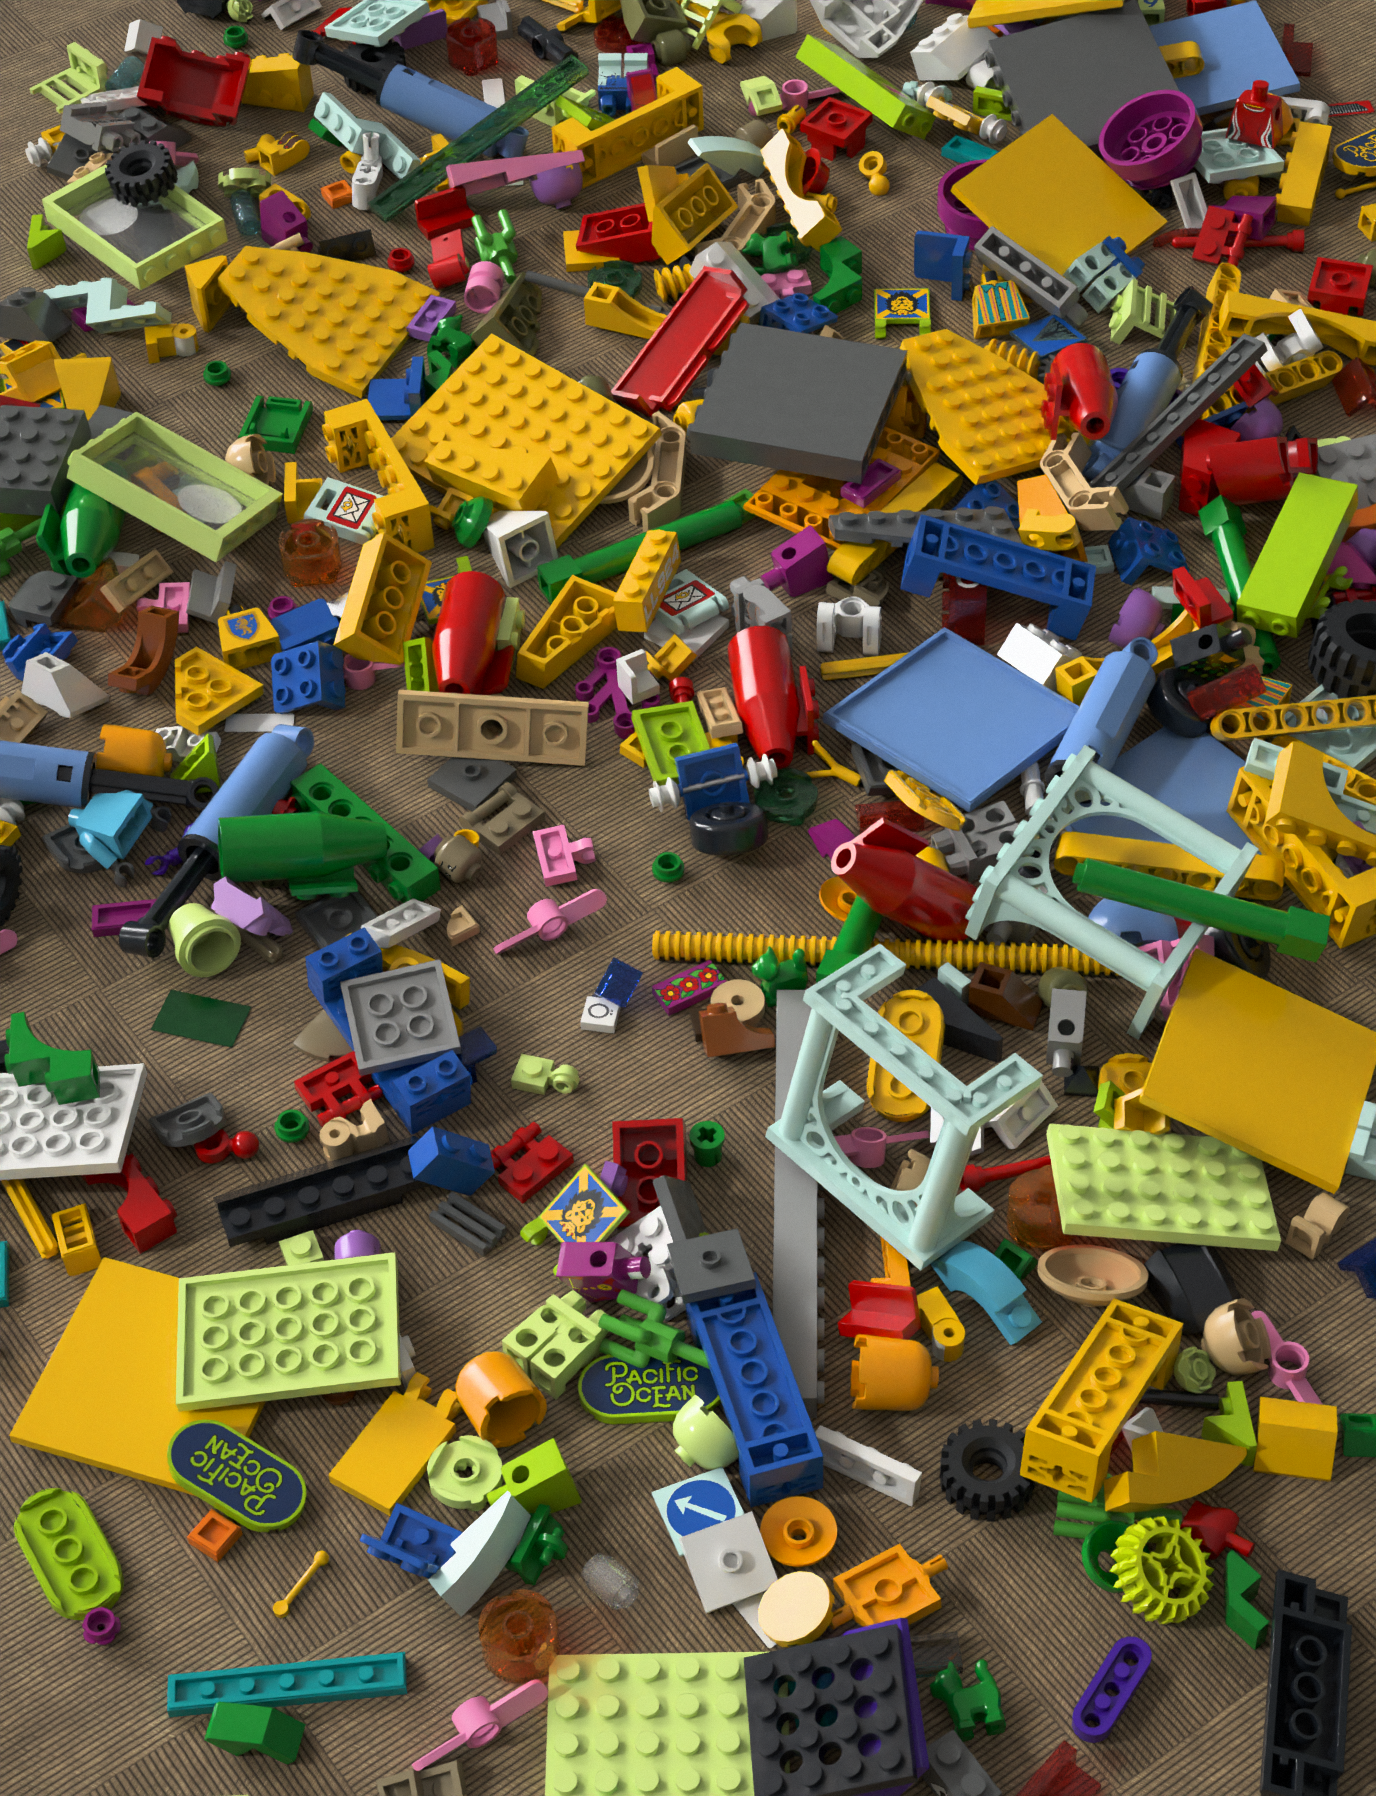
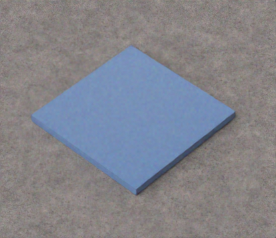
[1149,0,1300,116]
[823,627,1080,813]
[1064,727,1262,855]

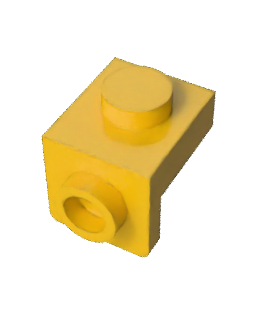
[429,487,474,530]
[645,634,698,681]

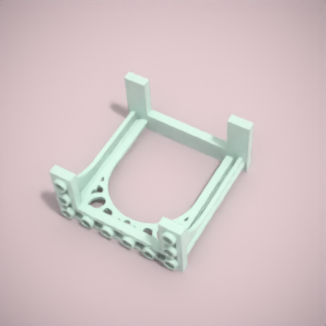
[965,745,1259,1040]
[765,943,1043,1271]

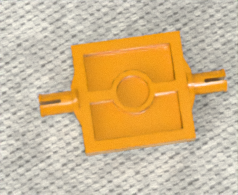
[829,1543,948,1630]

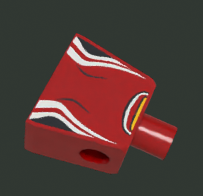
[1226,80,1283,149]

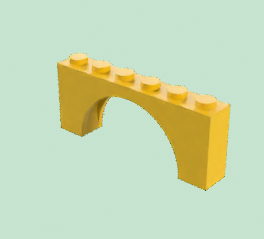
[1265,741,1376,867]

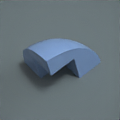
[1088,898,1179,947]

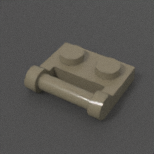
[459,782,546,855]

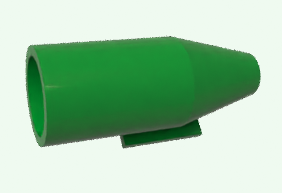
[36,462,131,578]
[218,812,387,900]

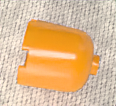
[96,724,173,777]
[850,1334,939,1411]
[455,1351,547,1448]

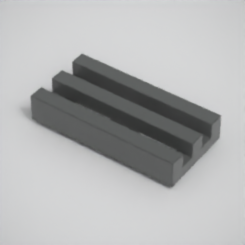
[429,1192,507,1257]

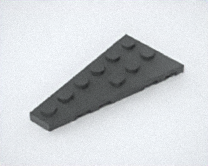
[828,506,1023,548]

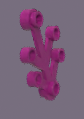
[575,647,660,740]

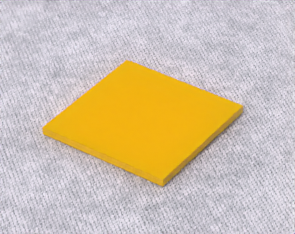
[967,0,1125,29]
[950,114,1168,288]
[1138,948,1376,1194]
[9,1257,266,1496]

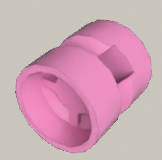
[464,261,505,314]

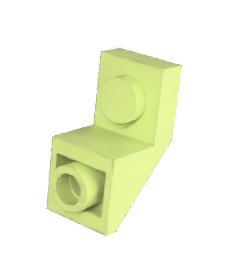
[740,76,783,116]

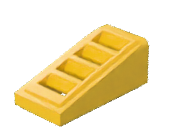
[51,1203,102,1276]

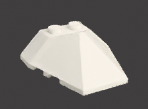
[810,0,924,58]

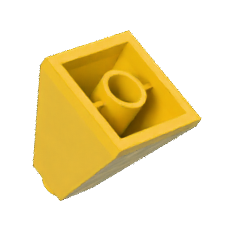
[54,357,121,421]

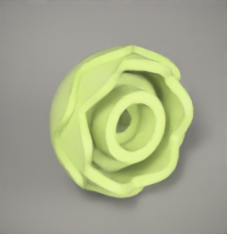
[227,0,253,22]
[1174,1347,1216,1394]

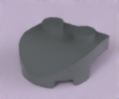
[9,571,79,628]

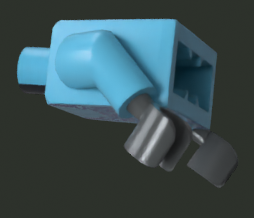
[68,790,172,887]

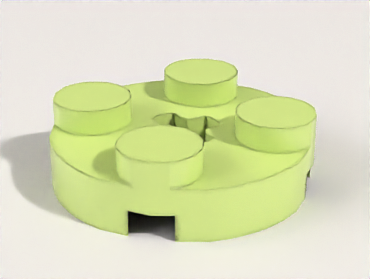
[218,168,272,198]
[427,1435,504,1511]

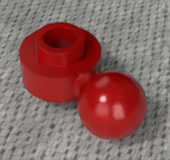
[194,1129,259,1164]

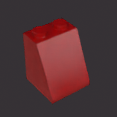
[1178,418,1241,517]

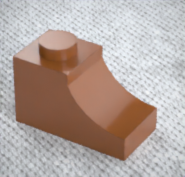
[699,1003,775,1057]

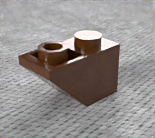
[968,962,1043,1031]

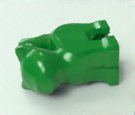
[742,231,799,276]
[427,314,476,368]
[752,946,808,1007]
[930,1659,1006,1742]

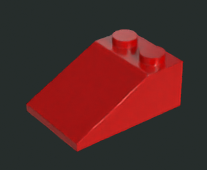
[576,203,662,263]
[612,1118,687,1228]

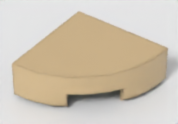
[447,905,480,947]

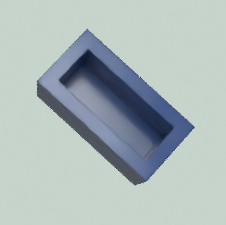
[408,1126,495,1196]

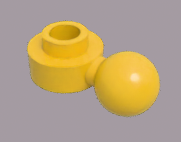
[859,151,890,196]

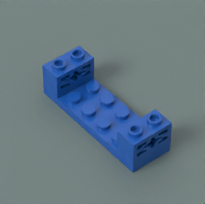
[900,514,1096,641]
[305,927,471,1135]
[686,1272,823,1508]

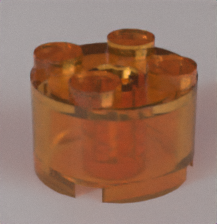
[278,519,342,587]
[1007,1165,1075,1252]
[478,1589,561,1684]

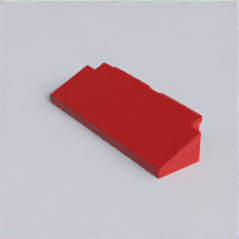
[611,266,750,418]

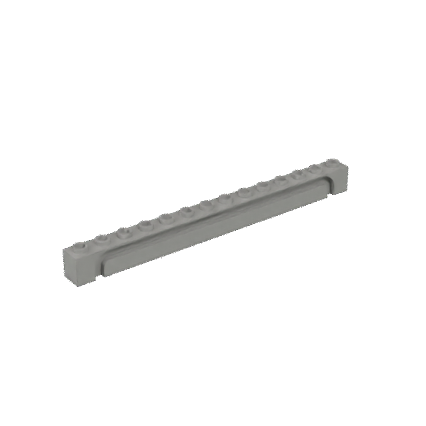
[773,990,824,1418]

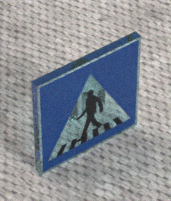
[1010,314,1088,360]

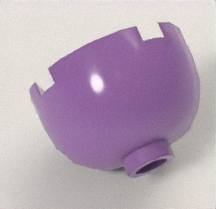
[528,163,583,209]
[1230,397,1283,442]
[1108,587,1166,648]

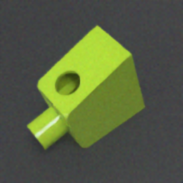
[486,1438,582,1513]

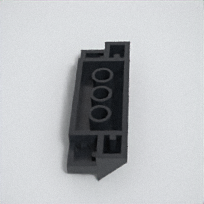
[213,1135,432,1247]
[1259,1569,1352,1796]

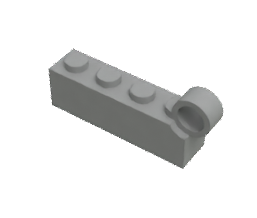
[974,226,1088,330]

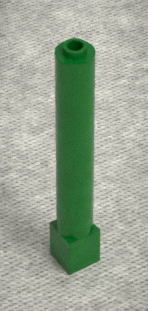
[1198,495,1281,675]
[537,500,745,604]
[1072,858,1331,963]
[816,895,884,983]

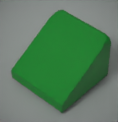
[993,1238,1039,1281]
[1339,1413,1376,1457]

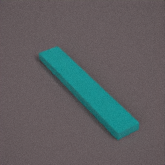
[167,1652,408,1718]

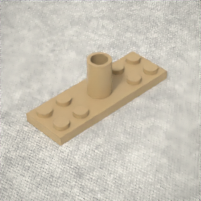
[396,690,589,766]

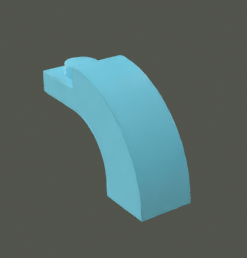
[931,1241,1042,1345]

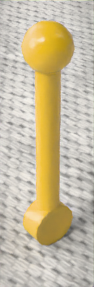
[1335,180,1376,199]
[273,1550,329,1618]

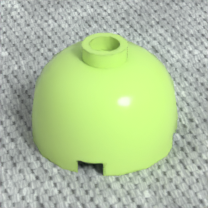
[673,1395,739,1470]

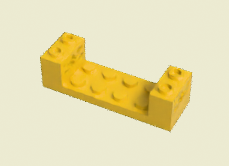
[551,67,704,189]
[322,399,435,553]
[1226,766,1376,949]
[1020,1298,1183,1503]

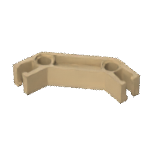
[695,178,776,263]
[628,411,686,532]
[1040,432,1129,531]

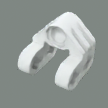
[1255,309,1324,371]
[817,597,882,656]

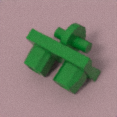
[505,1504,569,1585]

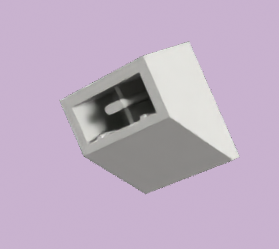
[997,623,1082,691]

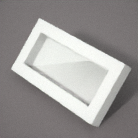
[1170,172,1207,233]

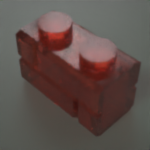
[1187,663,1267,722]

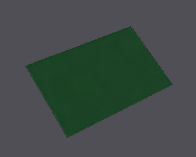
[150,990,251,1047]

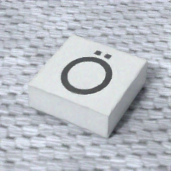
[581,996,621,1034]

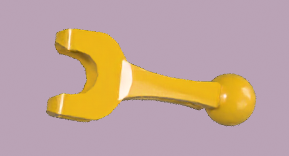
[670,0,763,64]

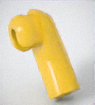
[244,134,275,163]

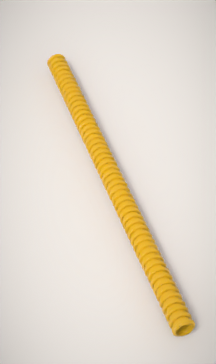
[652,930,1138,976]

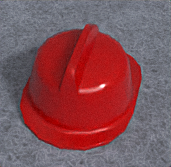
[782,148,830,205]

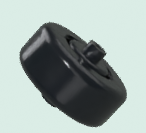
[1146,667,1223,738]
[689,802,769,856]
[1204,927,1271,979]

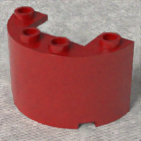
[137,36,252,127]
[1206,437,1318,506]

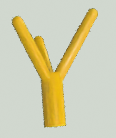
[788,740,862,787]

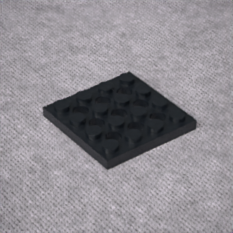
[744,1624,918,1796]

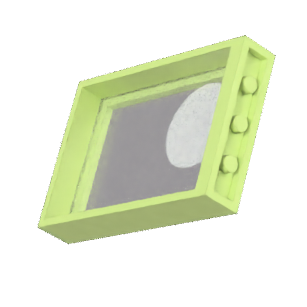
[42,165,228,290]
[66,412,283,562]

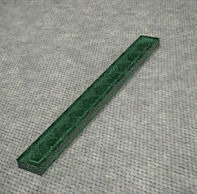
[368,54,589,223]

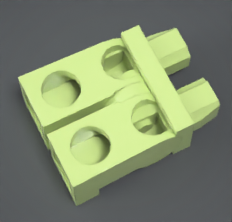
[502,1290,609,1400]

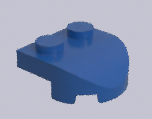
[2,623,79,681]

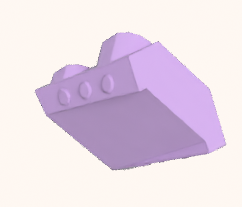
[211,876,293,936]

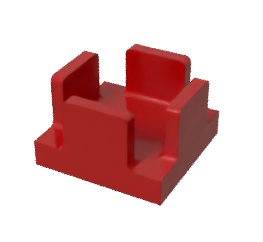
[800,97,873,161]
[1307,257,1373,316]

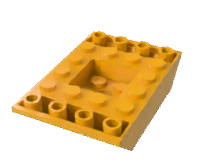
[743,426,940,551]

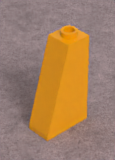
[1017,474,1088,562]

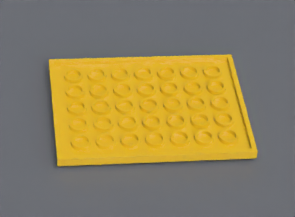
[391,333,662,549]

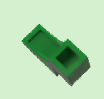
[813,236,863,314]
[5,1012,100,1105]

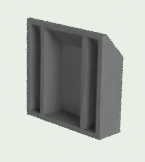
[0,405,92,516]

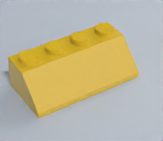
[651,162,738,265]
[333,533,432,665]

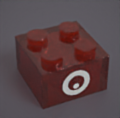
[942,573,987,645]

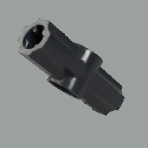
[517,16,579,71]

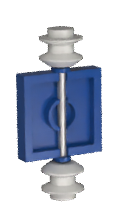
[649,743,777,821]

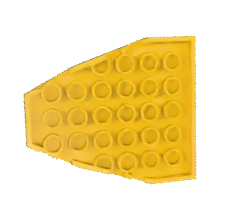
[217,246,440,399]
[900,329,1090,485]

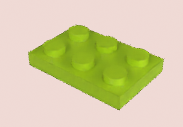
[555,95,615,131]
[631,701,710,786]

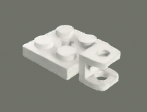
[606,1206,686,1322]

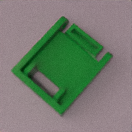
[238,395,313,454]

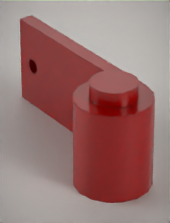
[427,229,471,291]

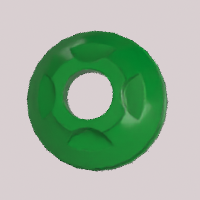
[452,496,493,549]
[1081,1520,1150,1593]

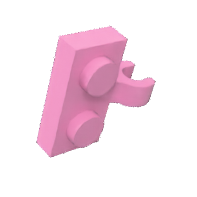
[761,269,812,299]
[136,582,190,633]
[533,825,596,887]

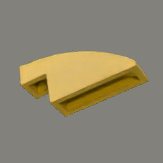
[1103,1431,1247,1513]

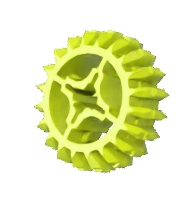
[1110,1516,1214,1625]

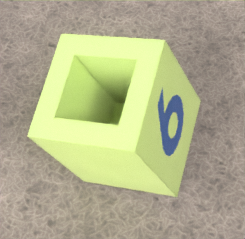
[1136,0,1165,26]

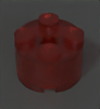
[446,17,498,76]

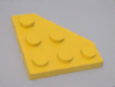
[175,646,264,736]

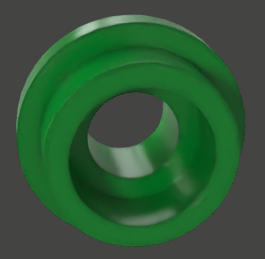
[223,26,248,49]
[203,361,231,386]
[652,852,685,883]
[274,1109,310,1143]

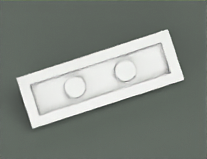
[361,899,441,949]
[815,1425,922,1507]

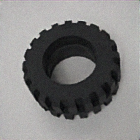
[1307,600,1376,699]

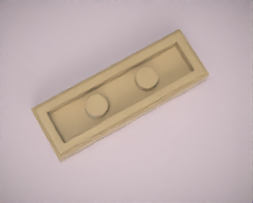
[100,548,173,613]
[696,687,743,739]

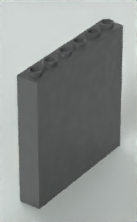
[985,0,1180,159]
[686,322,907,484]

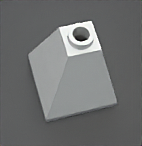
[483,510,558,588]

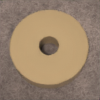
[711,979,765,1026]

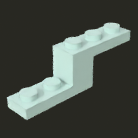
[314,92,421,184]
[43,277,172,334]
[1244,738,1376,835]

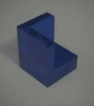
[592,957,643,1008]
[456,1026,497,1085]

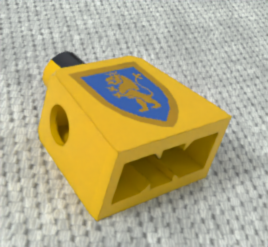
[218,605,282,670]

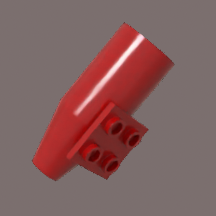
[1041,343,1118,440]
[432,571,515,696]
[727,626,819,770]
[831,817,977,944]

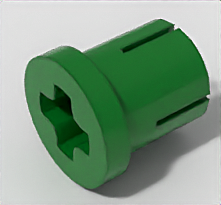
[689,1121,725,1167]

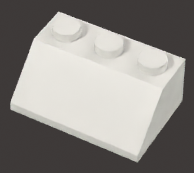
[910,13,999,80]
[689,242,780,325]

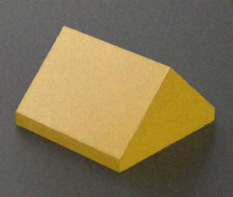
[184,255,232,333]
[1253,1397,1338,1482]

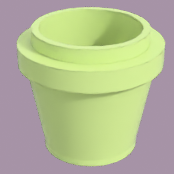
[168,903,241,977]

